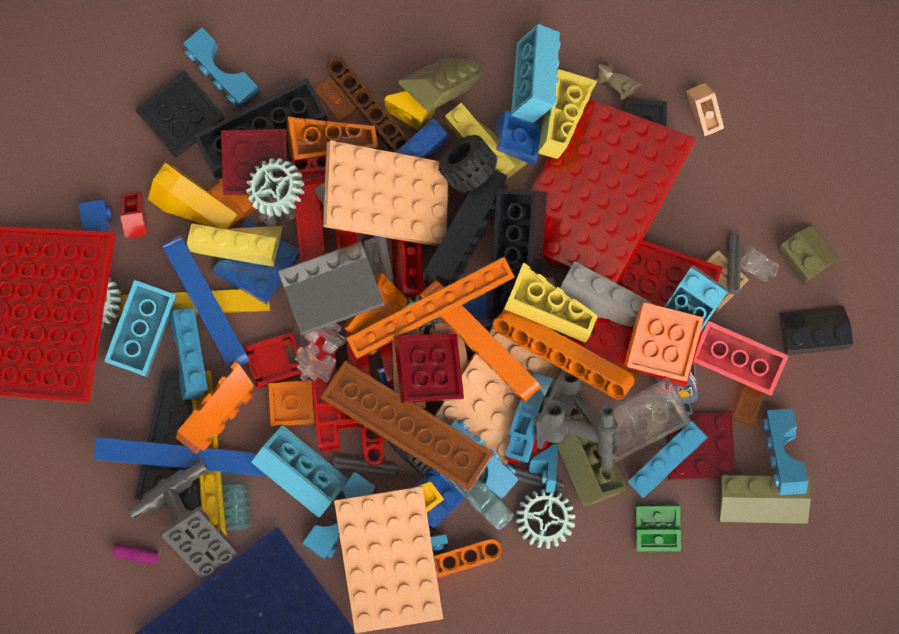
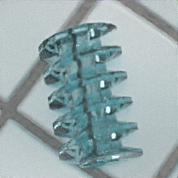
[223,485,253,531]

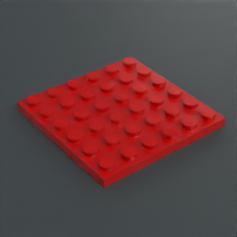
[563,240,723,387]

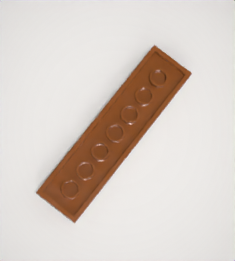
[321,361,494,492]

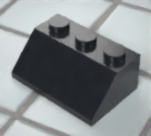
[779,306,853,355]

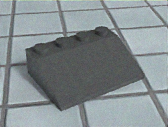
[278,242,384,335]

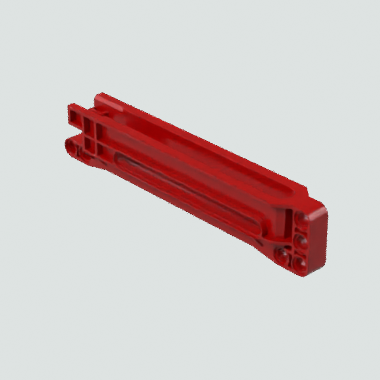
[292,151,385,467]

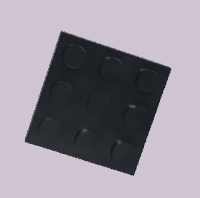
[136,71,225,158]

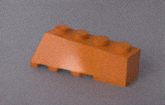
[287,117,378,160]
[176,361,254,455]

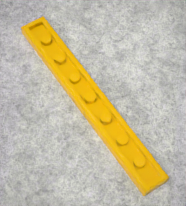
[106,290,270,318]
[192,370,227,537]

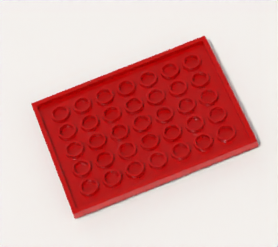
[531,99,695,285]
[0,226,116,404]

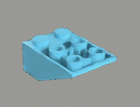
[664,265,729,332]

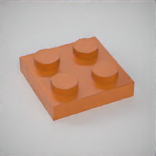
[268,380,315,427]

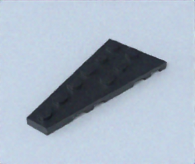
[135,372,199,510]

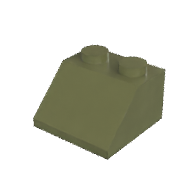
[778,225,838,284]

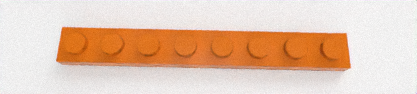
[347,257,515,359]

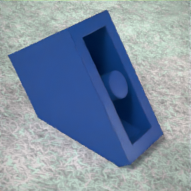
[79,200,113,232]

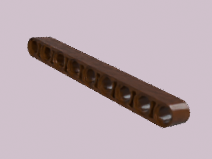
[327,57,452,206]

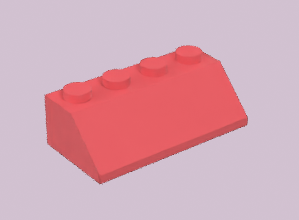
[694,321,789,396]

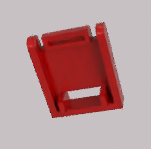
[244,332,306,389]

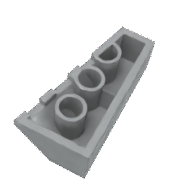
[560,261,652,327]

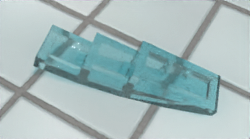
[439,473,515,531]

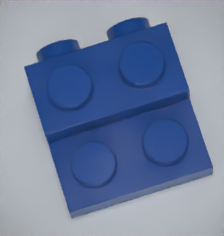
[495,110,542,165]
[412,469,464,530]

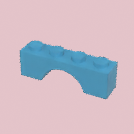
[183,27,260,109]
[169,308,208,400]
[763,408,808,495]
[447,419,519,499]
[628,421,708,498]
[303,472,377,560]

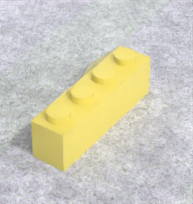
[538,69,597,159]
[445,103,527,179]
[187,224,283,267]
[504,263,598,343]

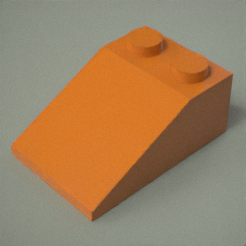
[345,273,408,355]

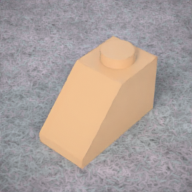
[686,83,724,136]

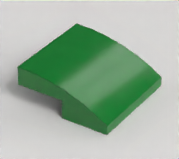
[636,505,681,551]

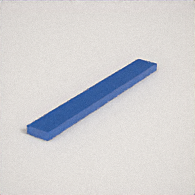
[94,437,268,477]

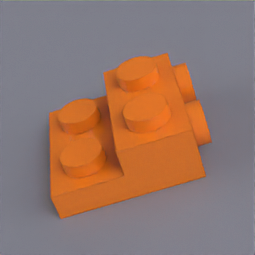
[208,177,256,229]

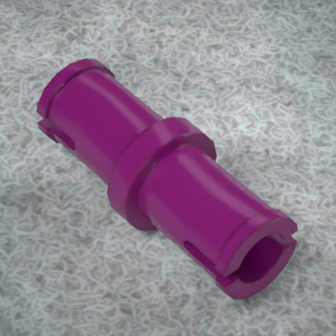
[112,543,159,565]

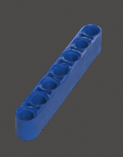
[161,235,250,371]

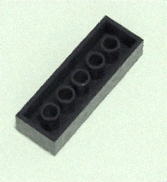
[193,78,328,178]
[423,169,508,288]
[488,188,547,319]

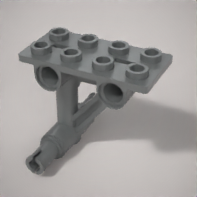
[534,368,618,470]
[127,459,238,579]

